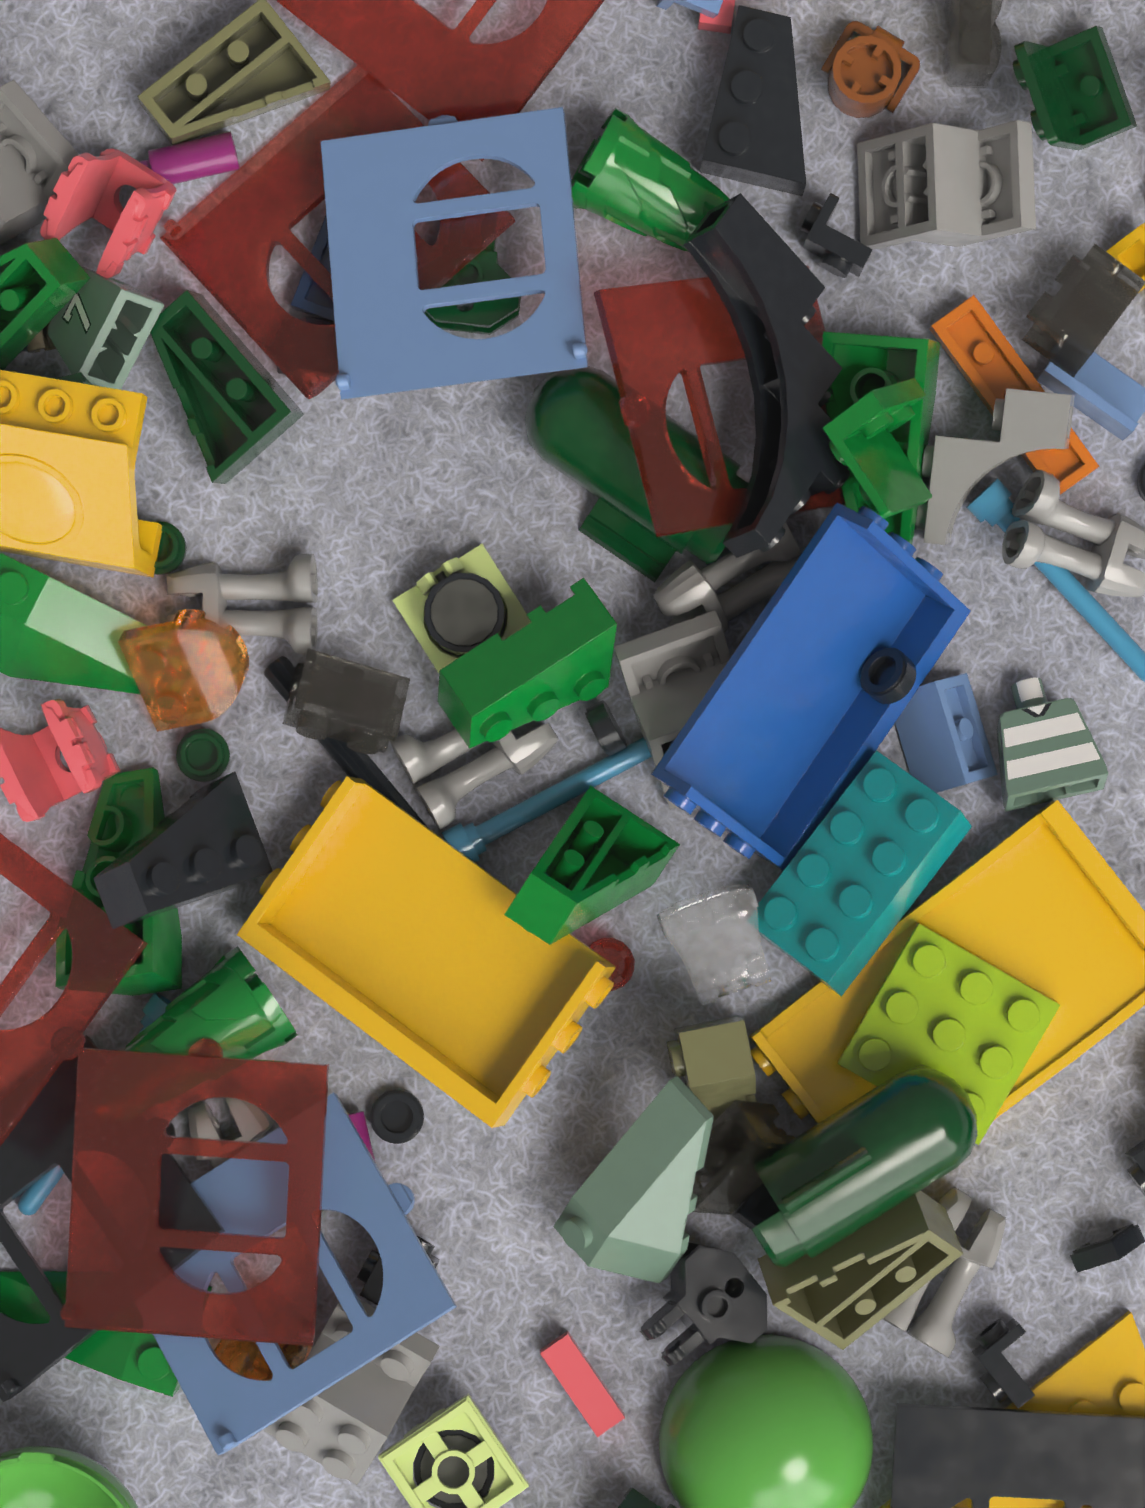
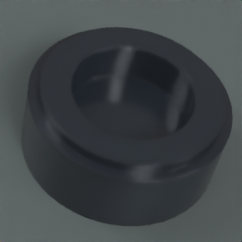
[860,648,916,704]
[585,700,628,756]
[370,1089,424,1144]

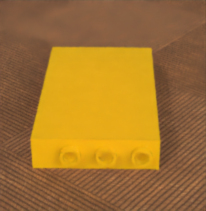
[237,776,616,1128]

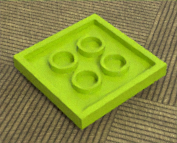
[838,922,1060,1145]

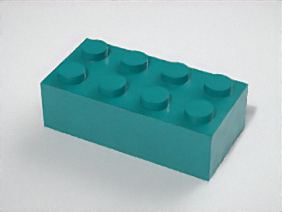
[745,750,972,996]

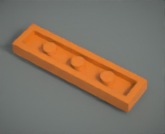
[929,295,1099,495]

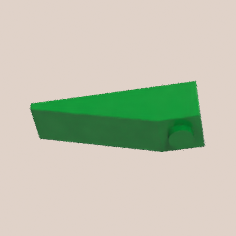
[822,331,941,544]

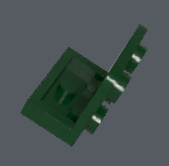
[1013,26,1137,151]

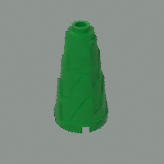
[571,107,730,252]
[87,946,298,1122]

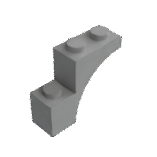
[916,388,1075,545]

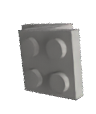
[0,80,79,245]
[857,120,1036,249]
[614,610,731,810]
[265,1298,440,1485]

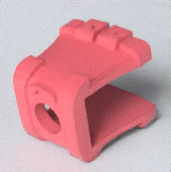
[40,148,177,279]
[0,699,121,822]

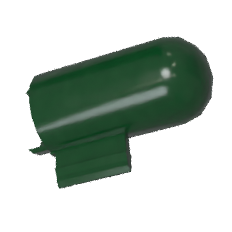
[524,366,748,583]
[751,1067,978,1267]

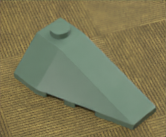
[553,1076,714,1284]

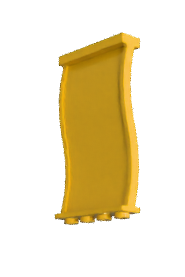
[749,800,1145,1124]

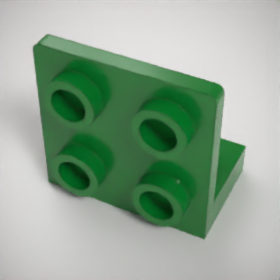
[823,378,932,518]

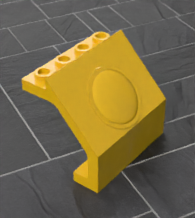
[0,370,162,578]

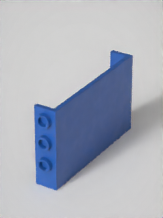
[651,503,971,871]

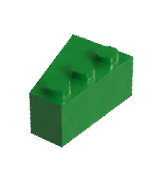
[0,238,91,370]
[437,578,617,749]
[504,786,680,945]

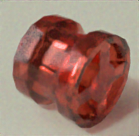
[589,938,635,991]

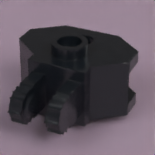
[640,1242,767,1367]

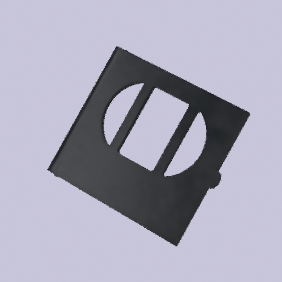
[0,1035,225,1402]
[890,1403,1145,1508]

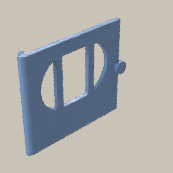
[321,107,588,400]
[102,1092,457,1455]

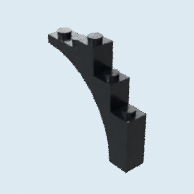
[683,193,850,558]

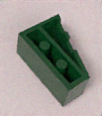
[150,290,304,484]

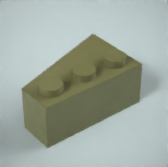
[137,0,331,145]
[666,1016,758,1129]
[758,1191,964,1350]

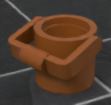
[821,21,920,118]

